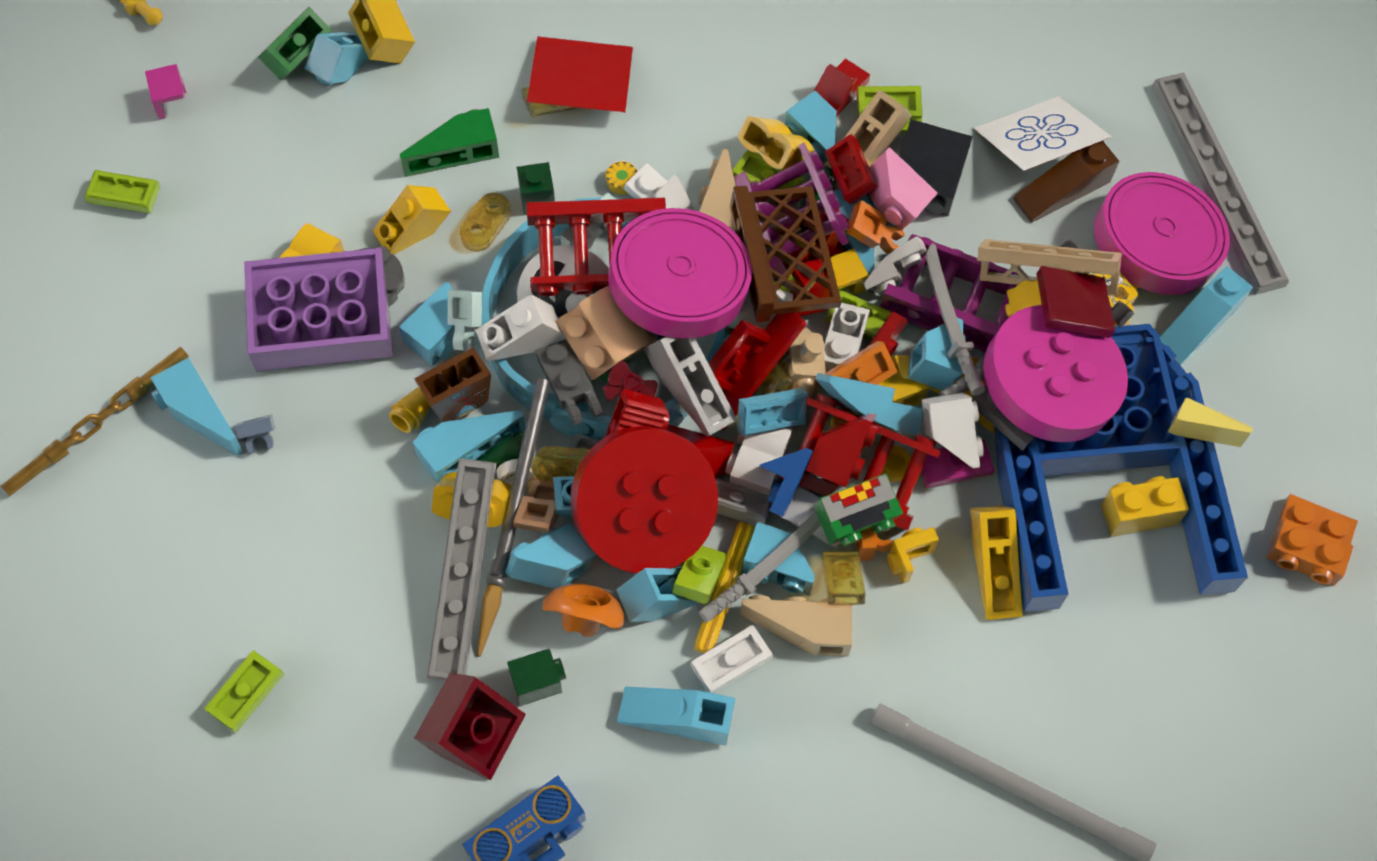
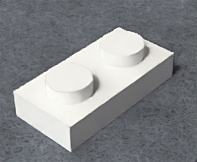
[691,625,773,694]

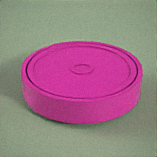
[1094,172,1230,295]
[608,208,752,339]
[983,305,1128,442]

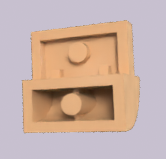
[555,286,656,380]

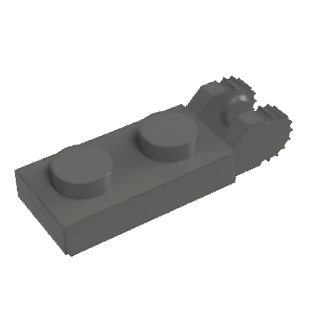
[535,339,603,425]

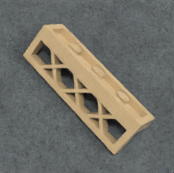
[977,239,1122,295]

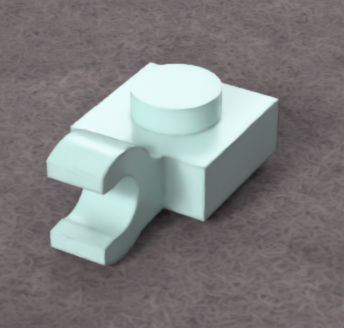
[448,290,482,351]

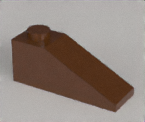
[1014,141,1119,223]

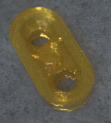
[460,193,511,252]
[531,446,589,481]

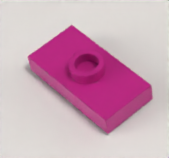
[921,439,995,489]

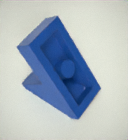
[759,448,813,517]

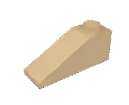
[824,89,912,181]

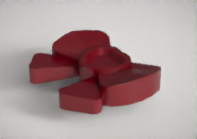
[603,361,658,402]

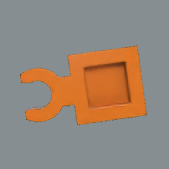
[846,200,905,254]

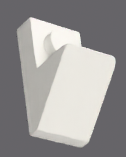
[624,163,694,210]

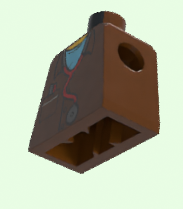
[414,347,491,422]

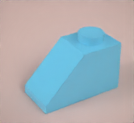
[305,32,368,85]
[399,282,455,366]
[616,568,700,622]

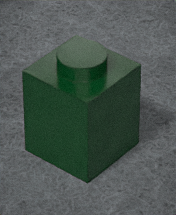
[516,162,555,215]
[507,648,567,706]

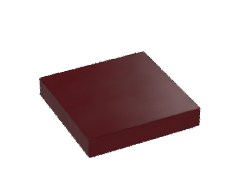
[1036,266,1115,338]

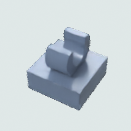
[235,414,276,453]

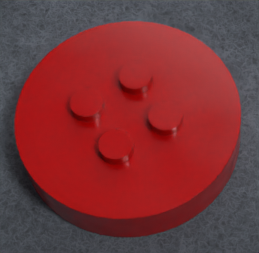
[571,426,718,573]

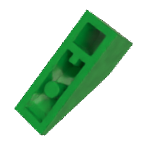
[400,108,500,177]

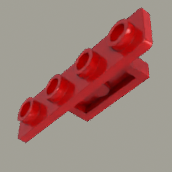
[708,312,806,431]

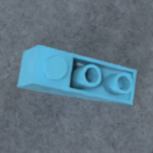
[617,686,735,746]

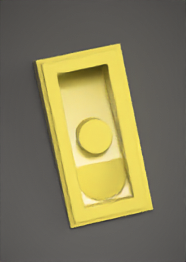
[1168,398,1253,447]

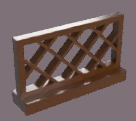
[730,185,842,322]

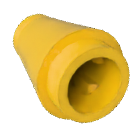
[389,387,431,433]

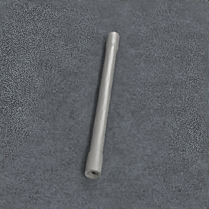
[870,703,1156,861]

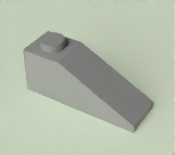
[643,336,737,436]

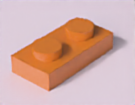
[825,341,898,407]

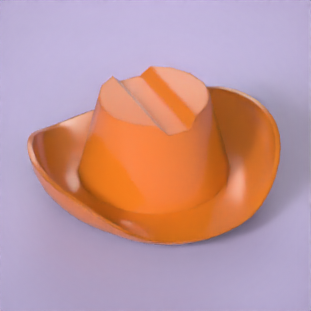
[542,583,624,637]

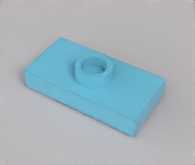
[737,388,808,436]

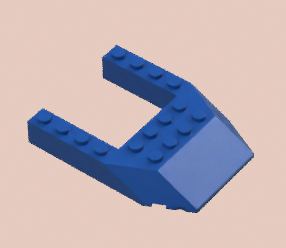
[994,324,1248,612]

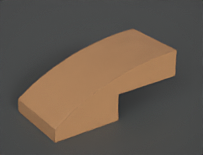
[513,478,560,533]

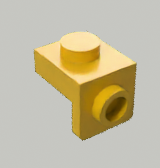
[887,527,939,583]

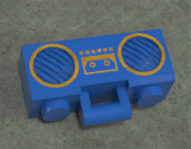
[462,775,586,861]

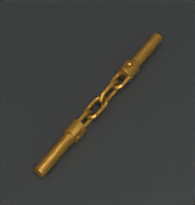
[0,347,189,496]

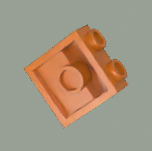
[1266,494,1358,586]

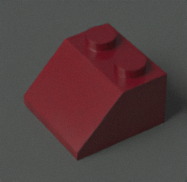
[414,673,526,780]

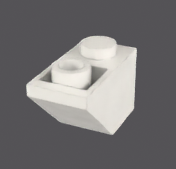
[475,294,563,361]
[824,303,870,373]
[921,393,983,468]

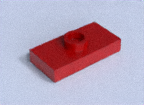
[824,134,878,205]
[868,311,908,357]

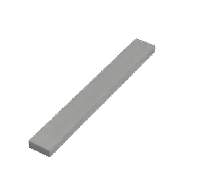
[1153,72,1289,295]

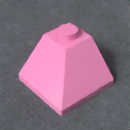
[868,147,937,230]

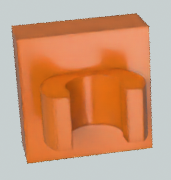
[856,529,892,561]

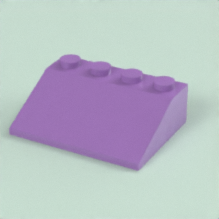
[244,248,393,371]

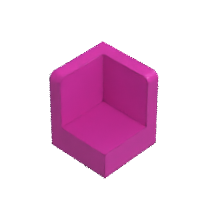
[145,64,187,119]

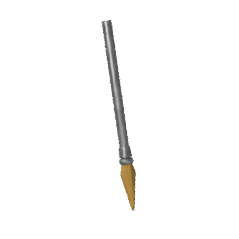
[477,378,551,657]

